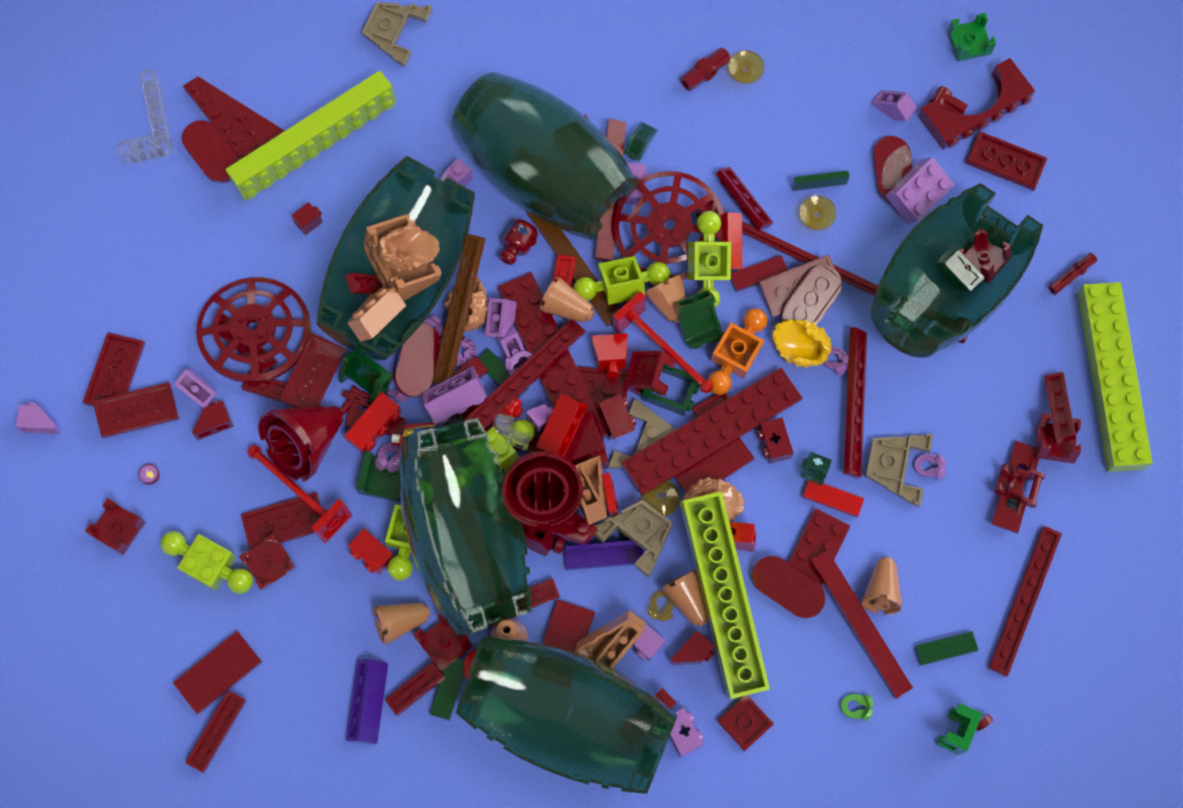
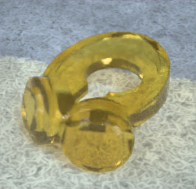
[647,591,674,621]

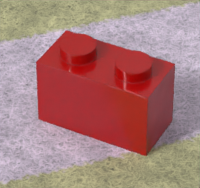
[348,529,394,575]

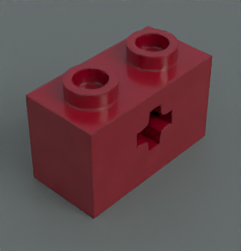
[757,417,794,464]

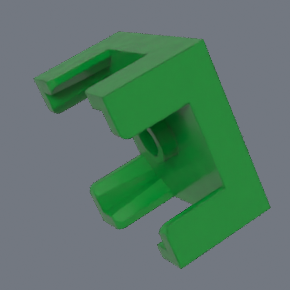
[947,13,997,62]
[936,703,983,755]

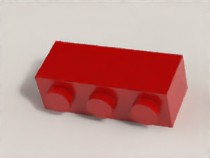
[344,392,401,455]
[536,394,588,456]

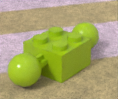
[688,211,731,308]
[573,256,670,305]
[448,419,535,491]
[385,481,435,581]
[160,531,253,594]

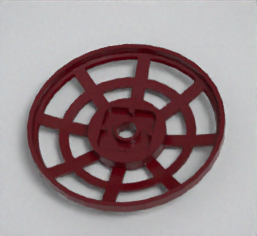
[614,171,724,280]
[196,277,311,383]

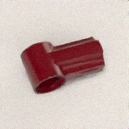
[929,86,968,115]

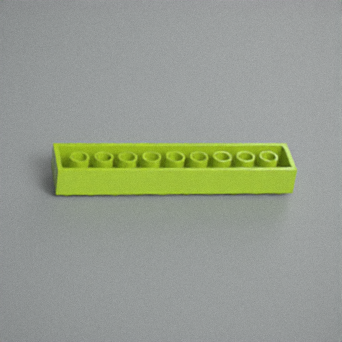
[225,70,396,201]
[1077,282,1153,472]
[680,491,770,699]

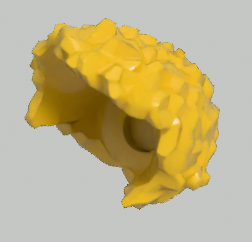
[772,319,832,368]

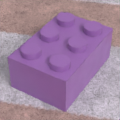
[885,157,954,224]
[422,366,487,424]

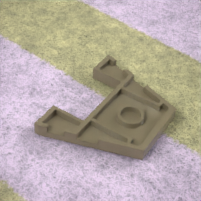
[362,2,433,67]
[608,399,676,469]
[865,434,933,507]
[594,500,673,578]

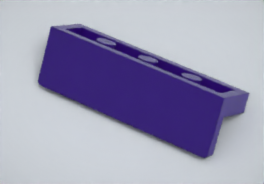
[564,541,644,570]
[346,659,388,744]

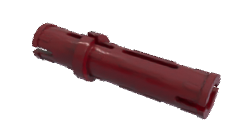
[1048,252,1098,295]

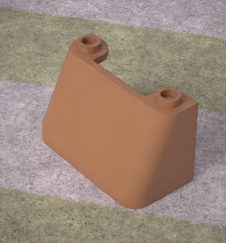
[363,214,442,301]

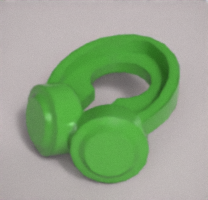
[841,694,874,721]

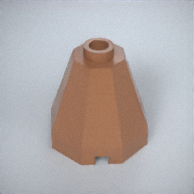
[645,275,685,323]

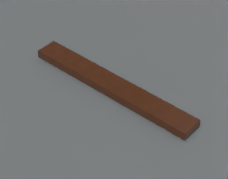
[525,200,619,327]
[432,234,486,384]

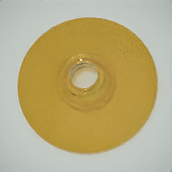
[728,50,765,84]
[799,195,837,230]
[641,481,680,517]

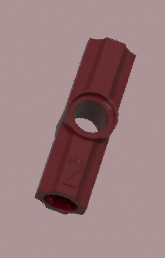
[680,48,731,91]

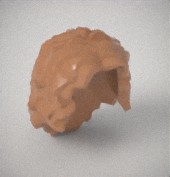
[377,224,440,272]
[444,278,488,332]
[684,477,745,522]

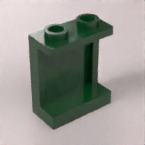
[673,290,724,349]
[339,348,393,405]
[356,452,414,503]

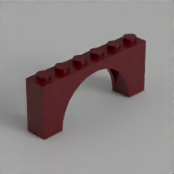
[918,58,1035,150]

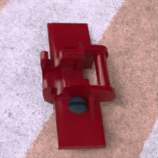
[991,441,1045,534]

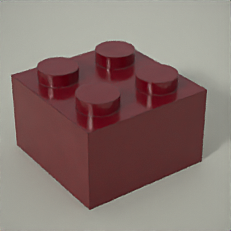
[595,394,636,440]

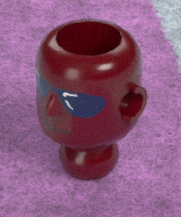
[500,219,538,265]

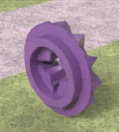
[456,337,477,366]

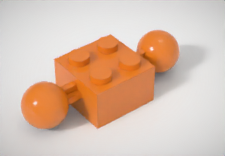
[707,308,768,395]

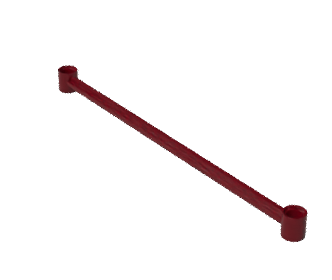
[696,200,973,343]

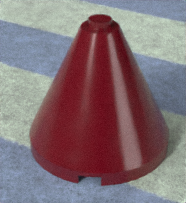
[258,405,344,482]
[502,451,583,527]

